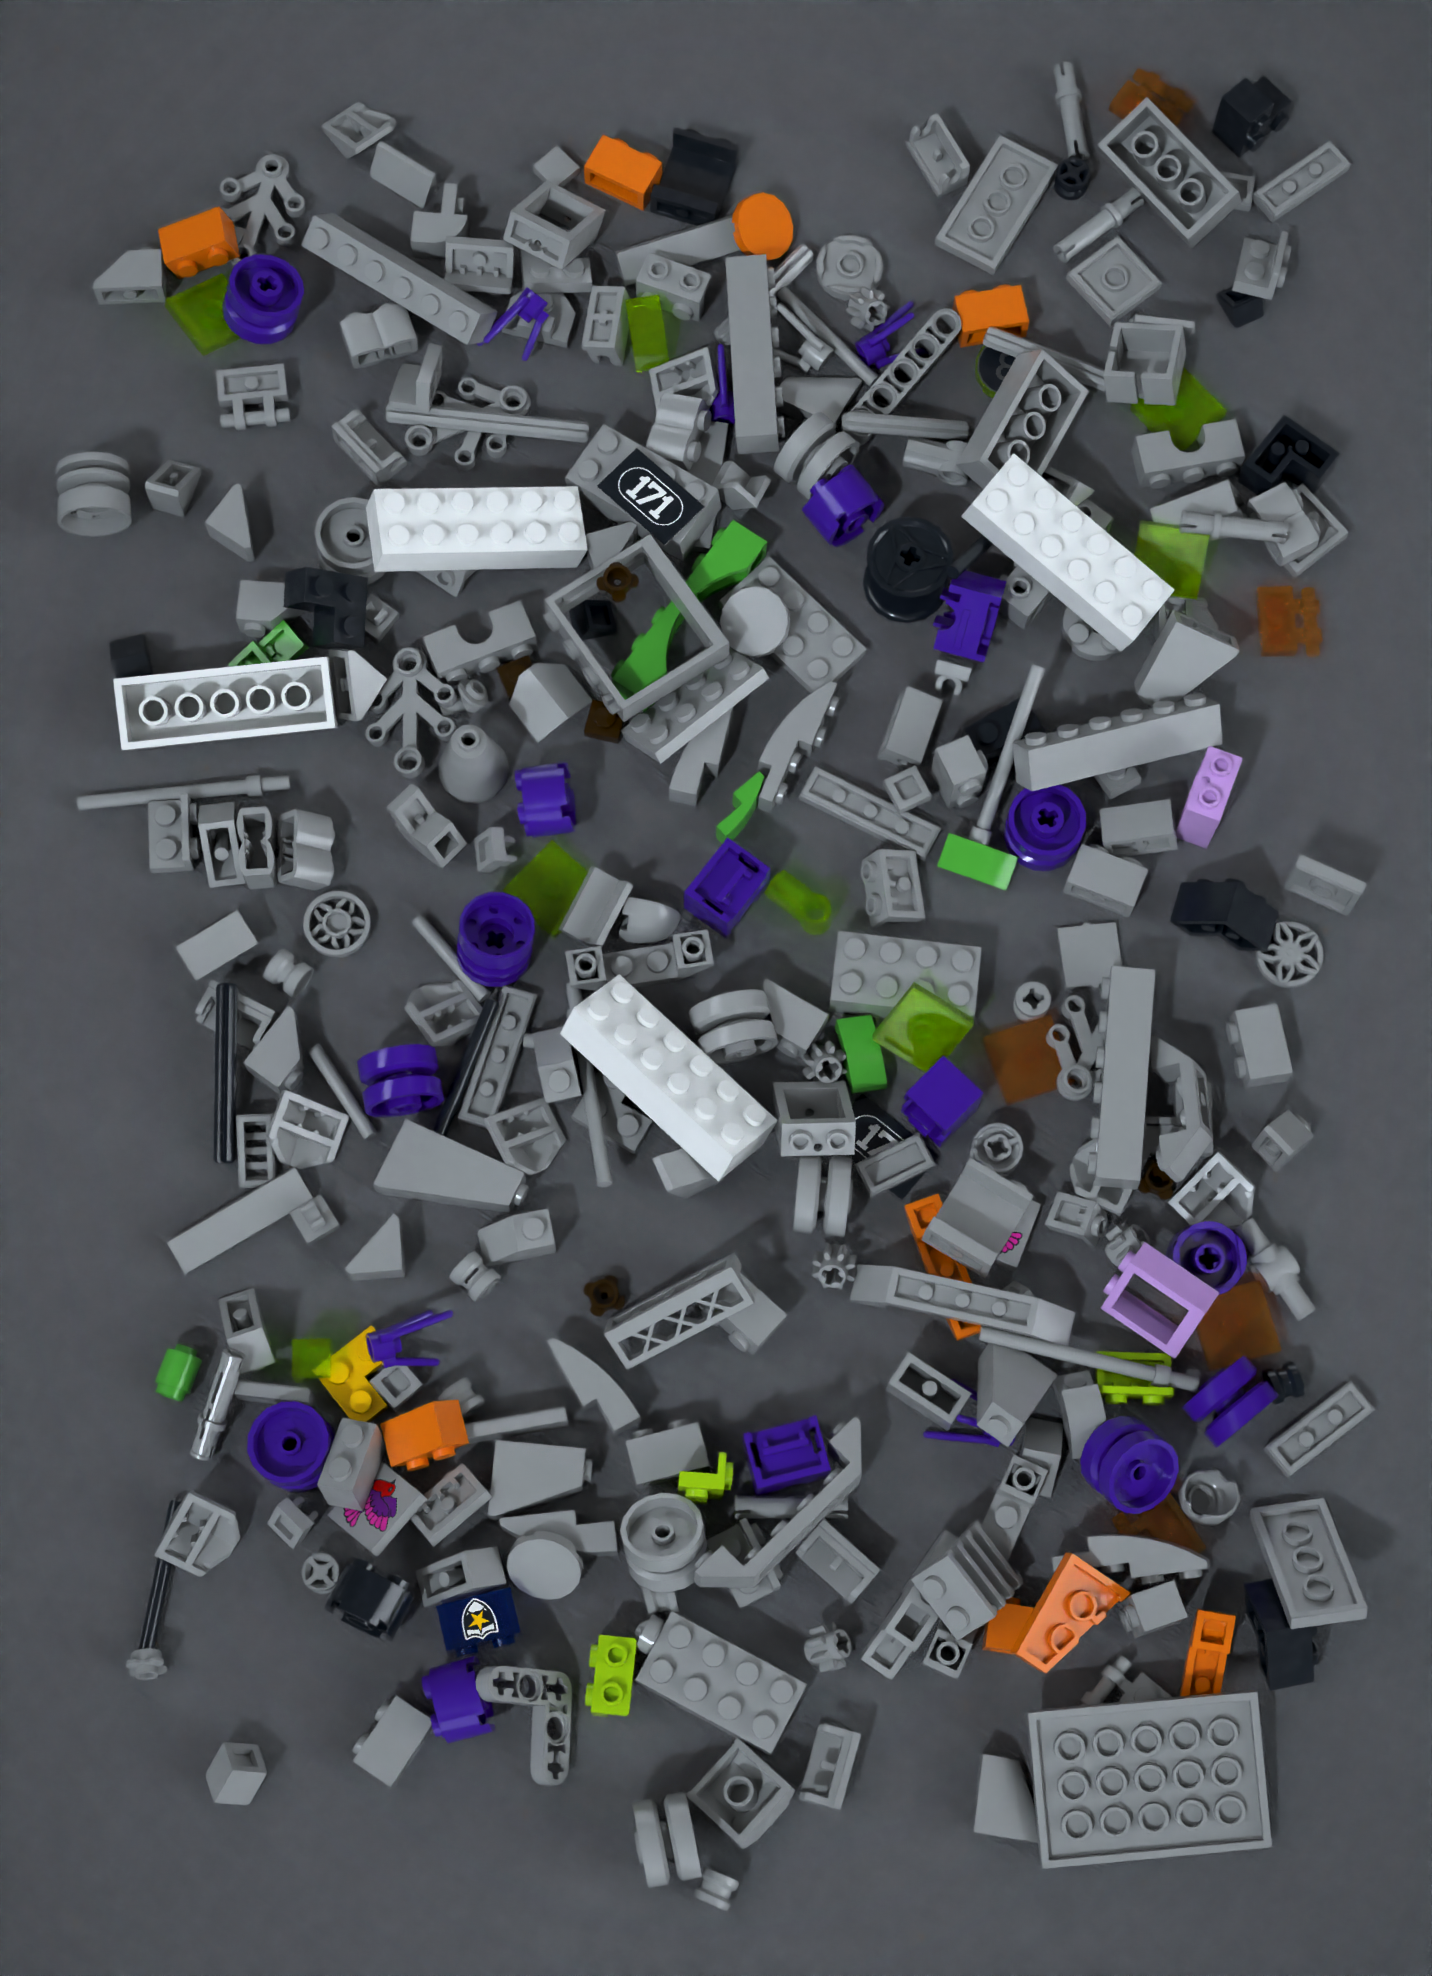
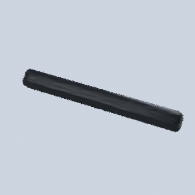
[213,983,238,1164]

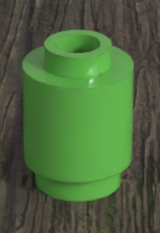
[155,1344,202,1402]

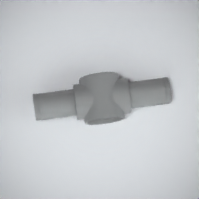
[1234,1217,1316,1321]

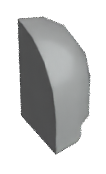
[619,896,681,944]

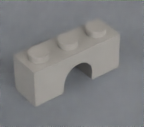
[1131,419,1245,489]
[422,600,537,685]

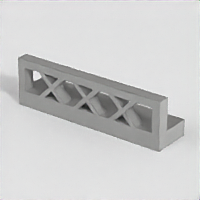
[604,1253,755,1370]

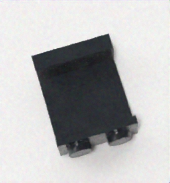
[650,127,739,226]

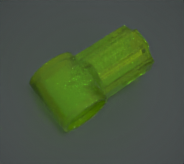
[764,870,832,935]

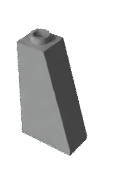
[373,1119,529,1213]

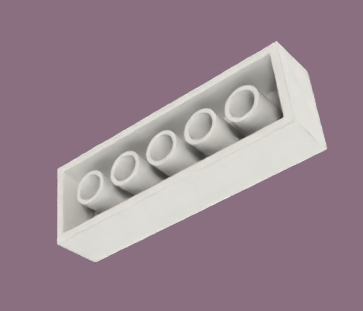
[961,454,1174,652]
[366,486,588,572]
[113,657,338,750]
[560,974,778,1182]

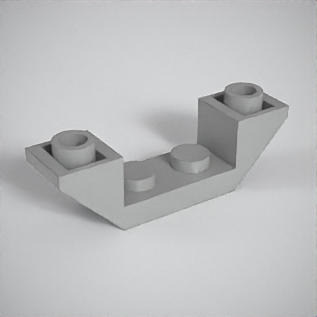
[565,929,714,991]
[1148,1036,1213,1182]

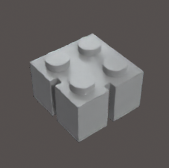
[1103,322,1186,406]

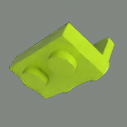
[1095,1351,1174,1406]
[677,1452,733,1505]
[585,1635,637,1717]

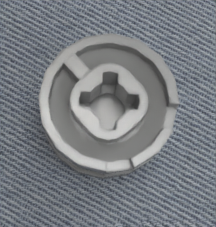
[970,1123,1023,1177]

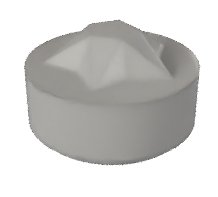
[635,1614,665,1655]

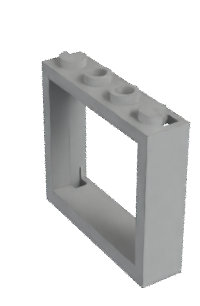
[543,534,729,722]

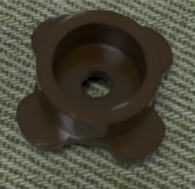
[596,562,639,603]
[1138,1159,1174,1200]
[583,1275,625,1317]

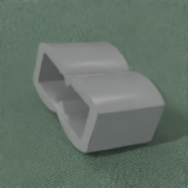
[340,302,418,369]
[646,392,711,471]
[1245,482,1321,566]
[236,806,278,889]
[277,809,335,891]

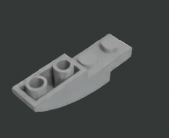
[758,681,840,813]
[859,1529,958,1681]
[1052,1534,1211,1584]

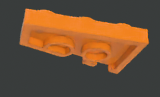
[1010,1552,1131,1673]

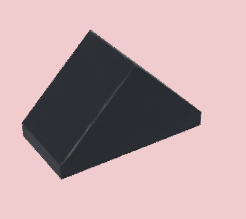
[109,634,153,679]

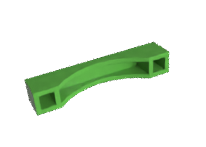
[611,520,767,712]

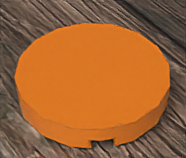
[732,192,793,261]

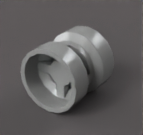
[263,948,314,998]
[449,1251,501,1303]

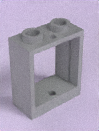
[503,180,605,270]
[772,1081,856,1157]

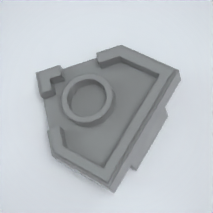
[502,291,576,348]

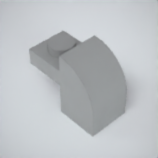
[410,183,470,259]
[386,783,467,868]
[1053,1370,1106,1460]

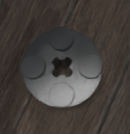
[325,1558,414,1641]

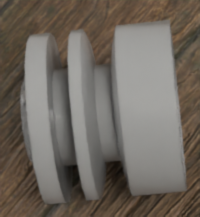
[55,452,132,537]

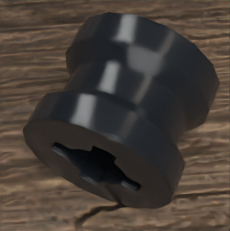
[1054,157,1090,200]
[1262,1361,1305,1405]

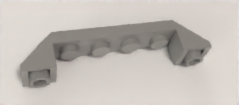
[850,1264,1075,1346]
[694,1416,862,1588]
[922,1455,1048,1680]

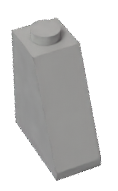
[1149,480,1248,550]
[1134,610,1239,706]
[977,1343,1057,1447]
[488,1440,593,1521]

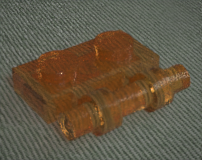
[1108,67,1195,127]
[1255,586,1323,657]
[1110,1492,1207,1584]

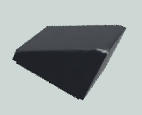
[1216,286,1264,328]
[569,600,617,641]

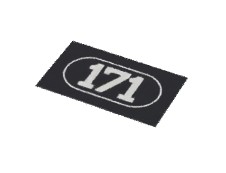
[597,448,705,546]
[847,1093,939,1200]

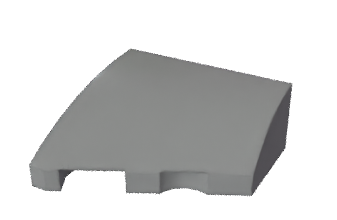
[777,377,863,426]
[972,1754,1038,1843]

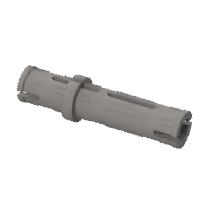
[1053,62,1090,160]
[1053,187,1145,263]
[1179,510,1288,544]
[189,1348,246,1461]
[735,1492,848,1519]

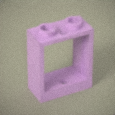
[1176,746,1243,849]
[1101,1242,1219,1359]

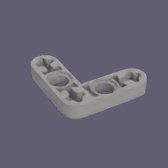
[476,1666,572,1786]

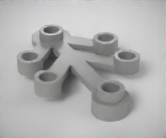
[220,154,306,268]
[405,377,531,471]
[365,648,457,778]
[1046,995,1106,1101]

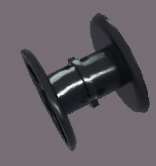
[863,516,954,623]

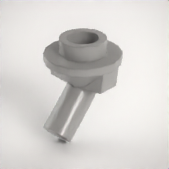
[438,679,488,717]

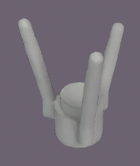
[773,302,834,373]

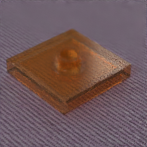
[982,1015,1076,1106]
[1196,1280,1282,1372]

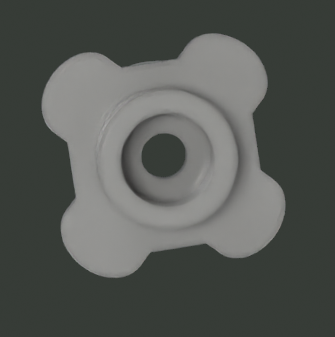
[126,1648,167,1680]

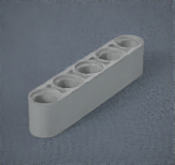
[841,308,962,446]

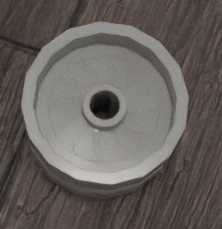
[774,412,860,500]
[314,497,385,585]
[689,989,778,1064]
[793,1155,853,1237]
[620,1493,708,1593]
[632,1791,702,1889]

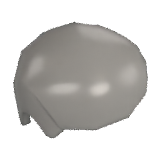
[1178,1470,1240,1526]

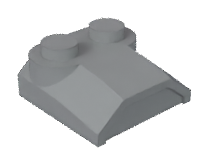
[686,1737,795,1849]

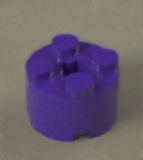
[802,464,884,547]
[515,762,577,838]
[1166,1221,1247,1295]
[422,1656,495,1744]

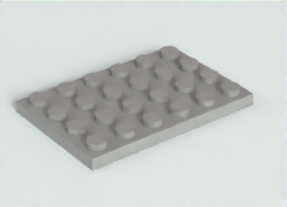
[1026,1690,1272,1869]

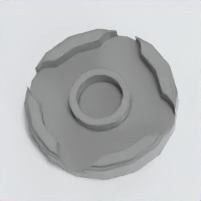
[816,235,883,301]
[720,586,791,658]
[506,1531,583,1600]

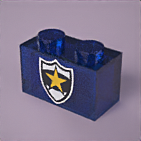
[436,1587,522,1658]

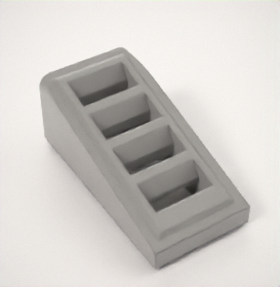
[236,1113,276,1188]

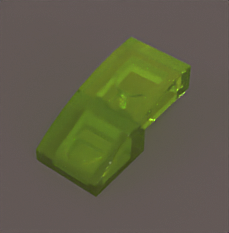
[625,294,669,372]

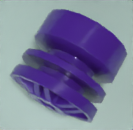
[457,892,535,987]

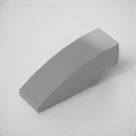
[669,706,734,806]
[547,1337,641,1436]
[500,1510,618,1556]

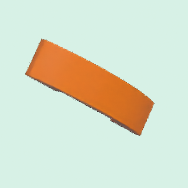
[904,1194,981,1341]
[1179,1608,1236,1696]

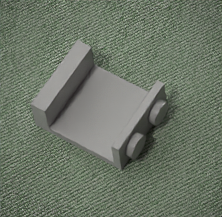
[921,1158,1034,1278]

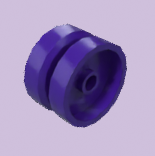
[222,254,304,344]
[1004,785,1086,871]
[357,1044,444,1117]
[1182,1355,1279,1448]
[247,1401,336,1492]
[1080,1416,1179,1514]

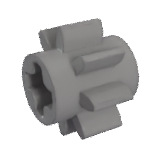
[845,286,890,331]
[801,1040,847,1083]
[1105,1222,1151,1267]
[812,1243,857,1289]
[804,1623,852,1673]

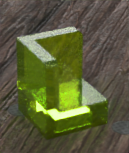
[292,1338,334,1383]

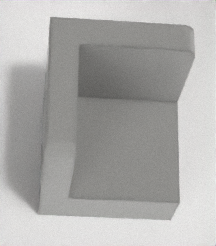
[712,461,771,510]
[206,1742,267,1805]

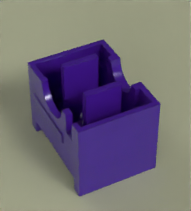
[933,570,1007,663]
[684,837,771,939]
[901,1055,983,1148]
[742,1415,831,1496]

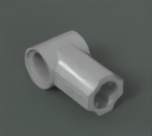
[902,436,969,486]

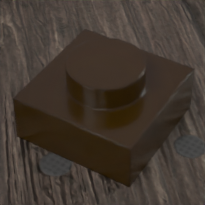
[496,655,533,702]
[584,699,624,744]

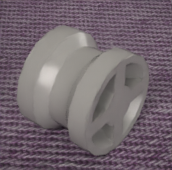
[1013,981,1051,1024]
[438,1377,485,1420]
[302,1553,342,1594]
[641,1586,679,1619]
[692,1867,739,1912]

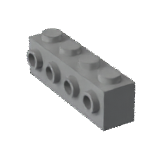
[999,499,1113,630]

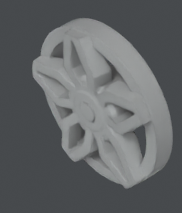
[303,891,371,958]
[1255,921,1324,988]

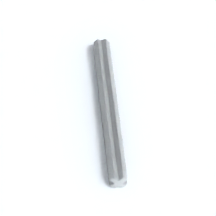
[385,403,590,443]

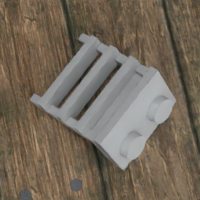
[911,1520,1024,1641]

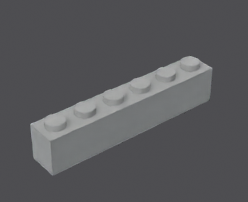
[301,213,498,345]
[725,254,785,454]
[1013,693,1222,791]
[1087,966,1155,1190]

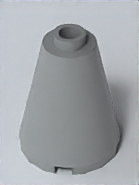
[438,725,509,804]

